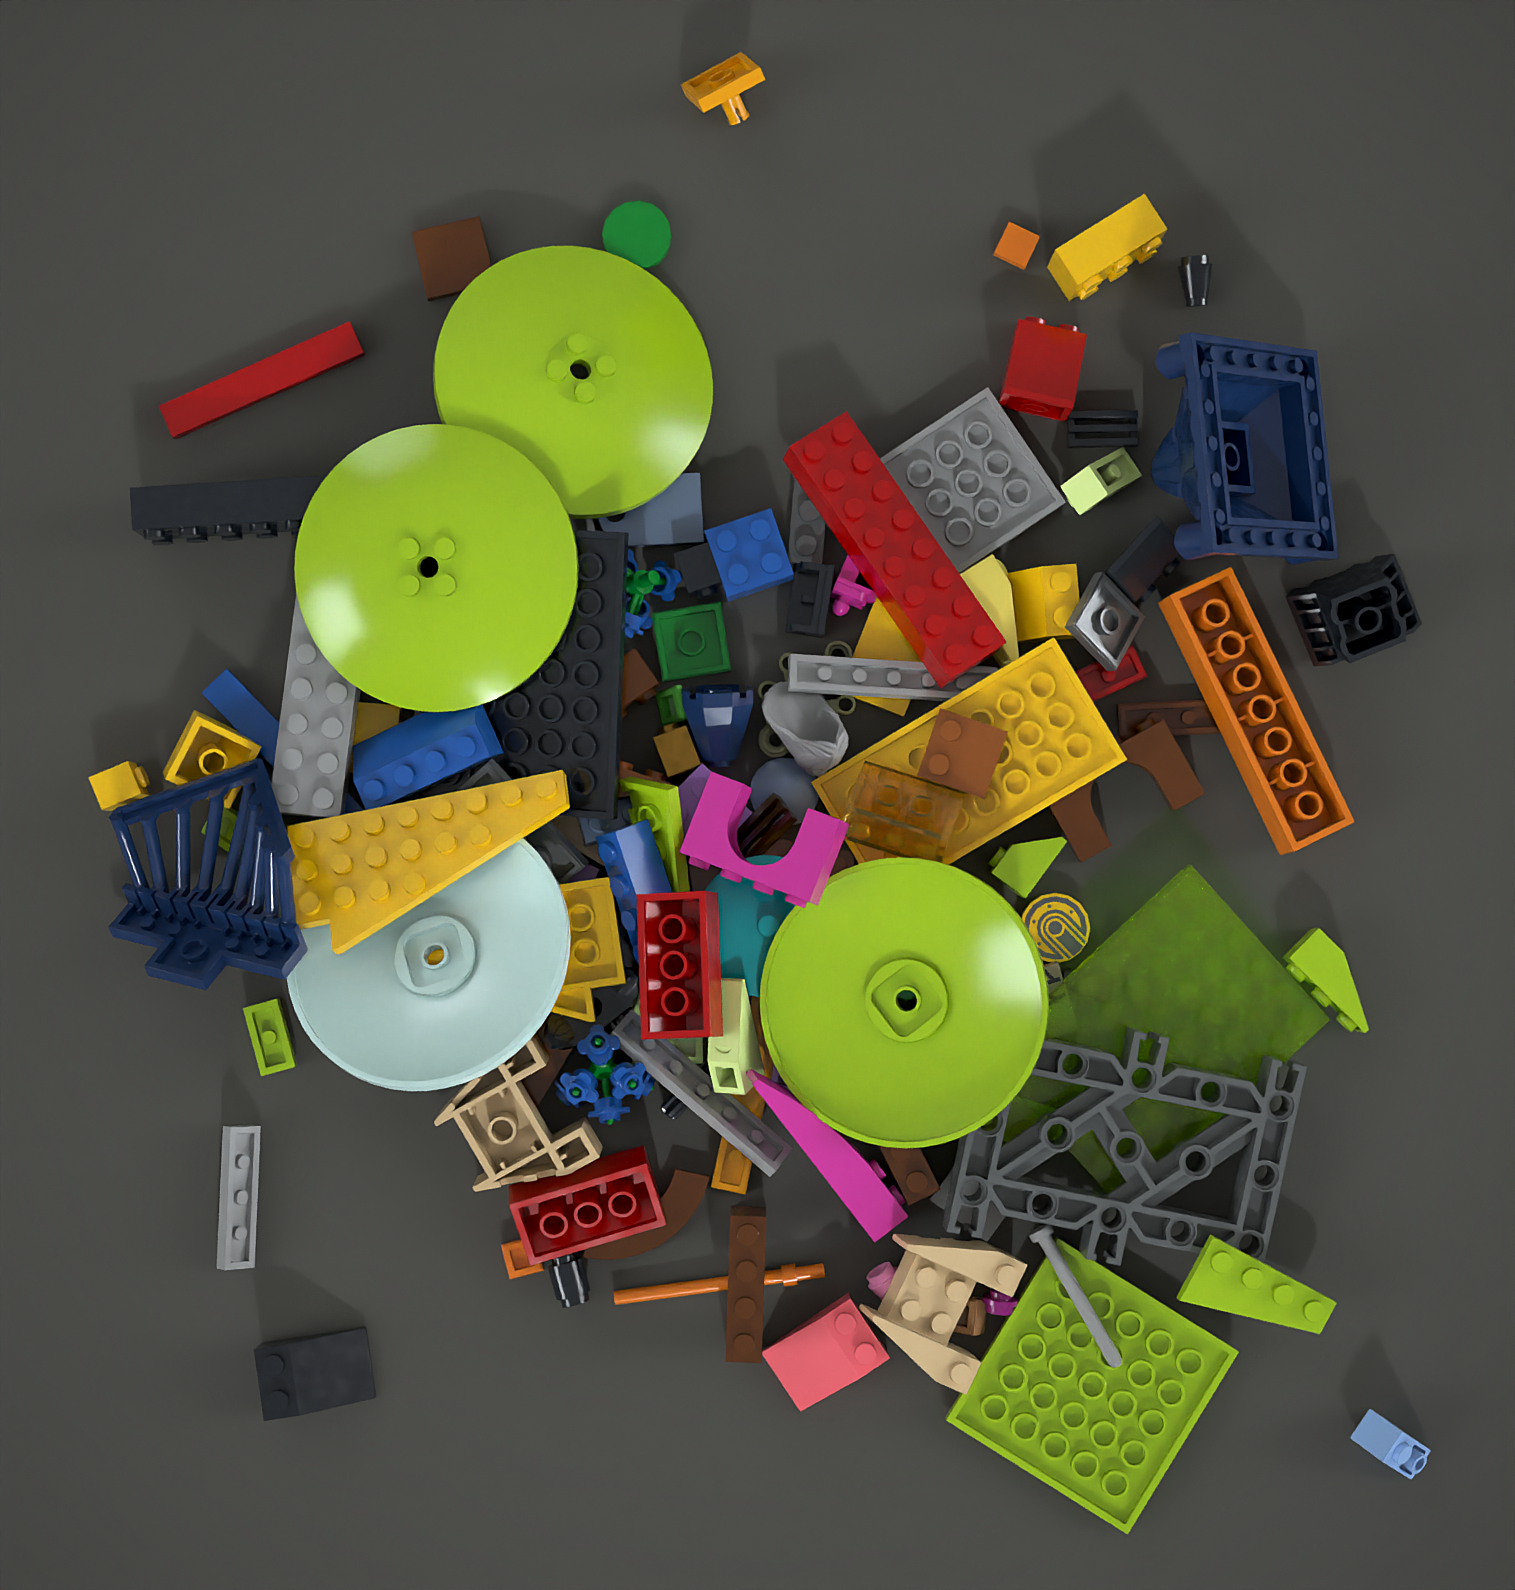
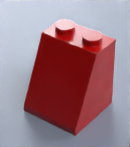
[998,316,1087,422]

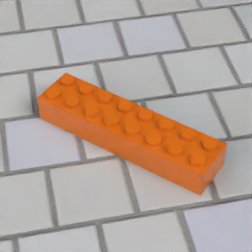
[1158,567,1355,855]

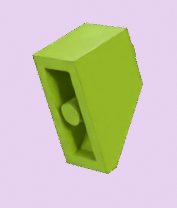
[988,837,1067,898]

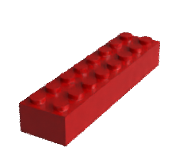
[783,411,1006,689]

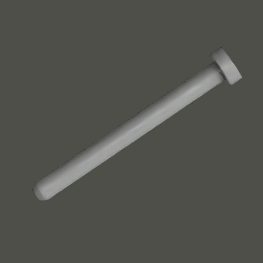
[1028,1224,1122,1368]

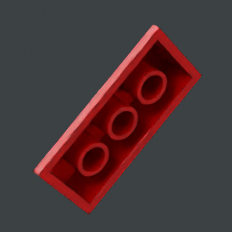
[637,891,723,1040]
[508,1145,666,1266]

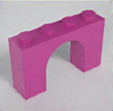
[680,772,849,908]

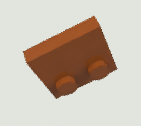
[917,708,1008,799]

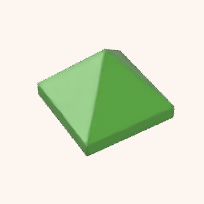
[656,685,687,726]

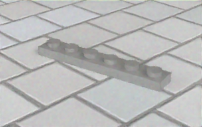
[788,654,998,701]
[610,1009,792,1177]

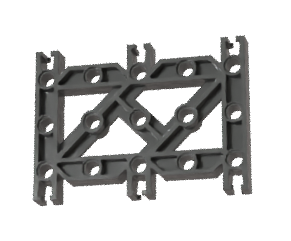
[941,1027,1307,1266]

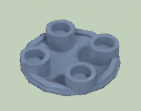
[750,757,819,826]

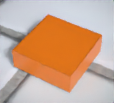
[993,222,1040,270]
[501,1239,545,1279]

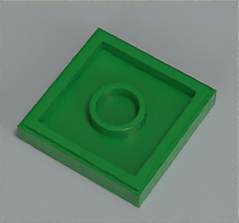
[652,602,732,683]

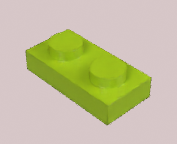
[243,998,297,1076]

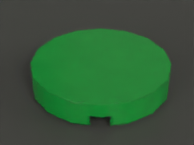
[602,200,672,269]

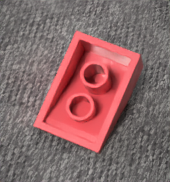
[762,1292,890,1412]

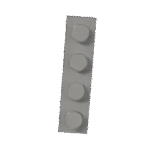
[217,1125,261,1270]

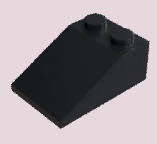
[254,1327,376,1421]

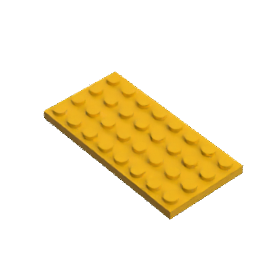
[811,637,1127,865]

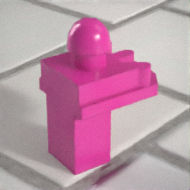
[830,555,877,616]

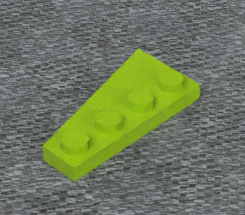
[1176,1234,1337,1334]

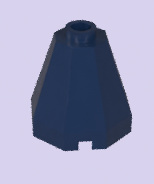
[682,684,753,767]

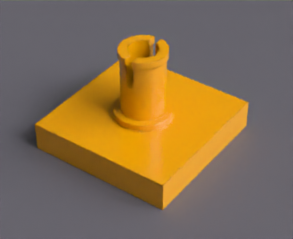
[680,52,765,125]

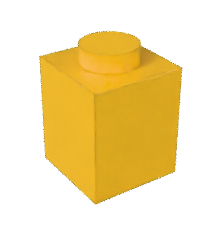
[88,761,150,811]

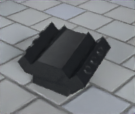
[1286,554,1422,667]

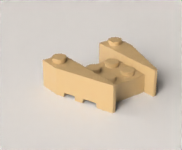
[434,1033,603,1192]
[859,1234,1027,1394]

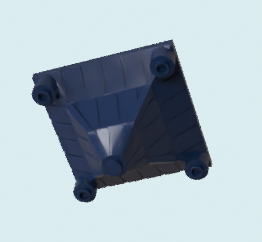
[1151,332,1339,565]

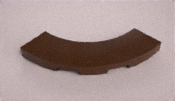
[583,1168,710,1260]

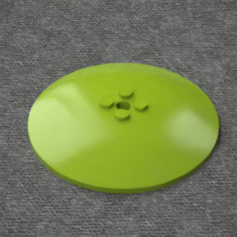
[294,424,579,712]

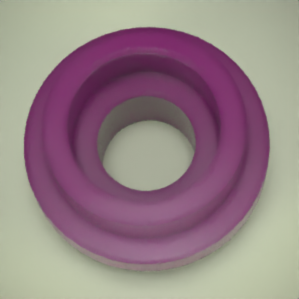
[982,1288,1018,1316]

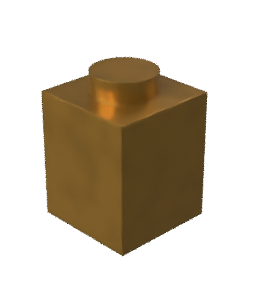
[653,722,701,779]

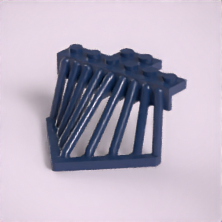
[108,758,308,990]

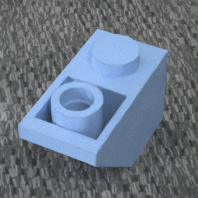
[1350,1409,1431,1480]

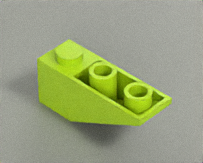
[1282,928,1369,1033]

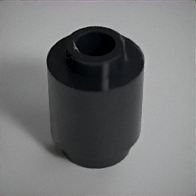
[547,1253,591,1308]

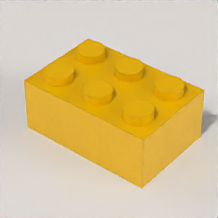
[1047,193,1167,302]

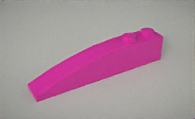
[746,1069,909,1242]

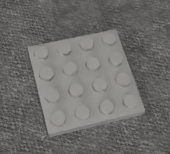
[880,387,1066,573]

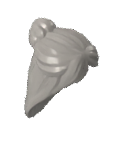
[762,681,849,777]

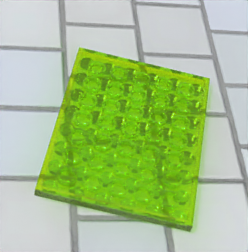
[1017,864,1330,1193]

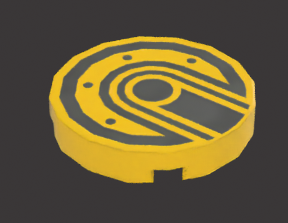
[1021,893,1090,962]

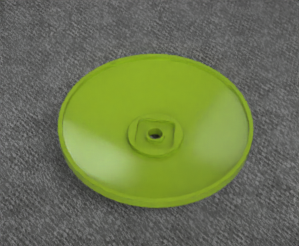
[433,246,713,519]
[760,857,1049,1148]

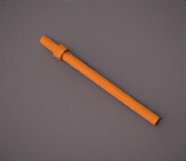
[614,1263,825,1305]

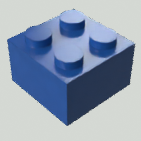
[704,508,794,602]

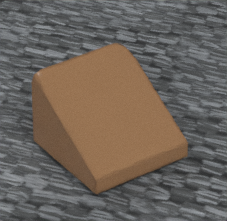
[953,1296,987,1336]

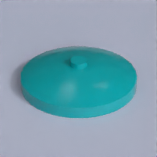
[704,855,796,997]

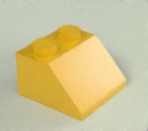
[1007,564,1080,643]
[163,710,262,809]

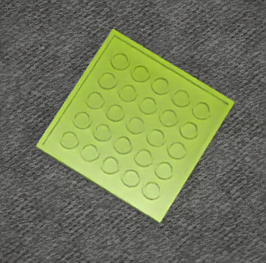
[945,1237,1239,1534]

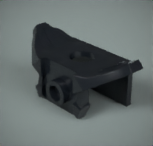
[542,967,640,1050]

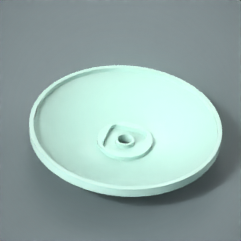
[287,838,571,1091]

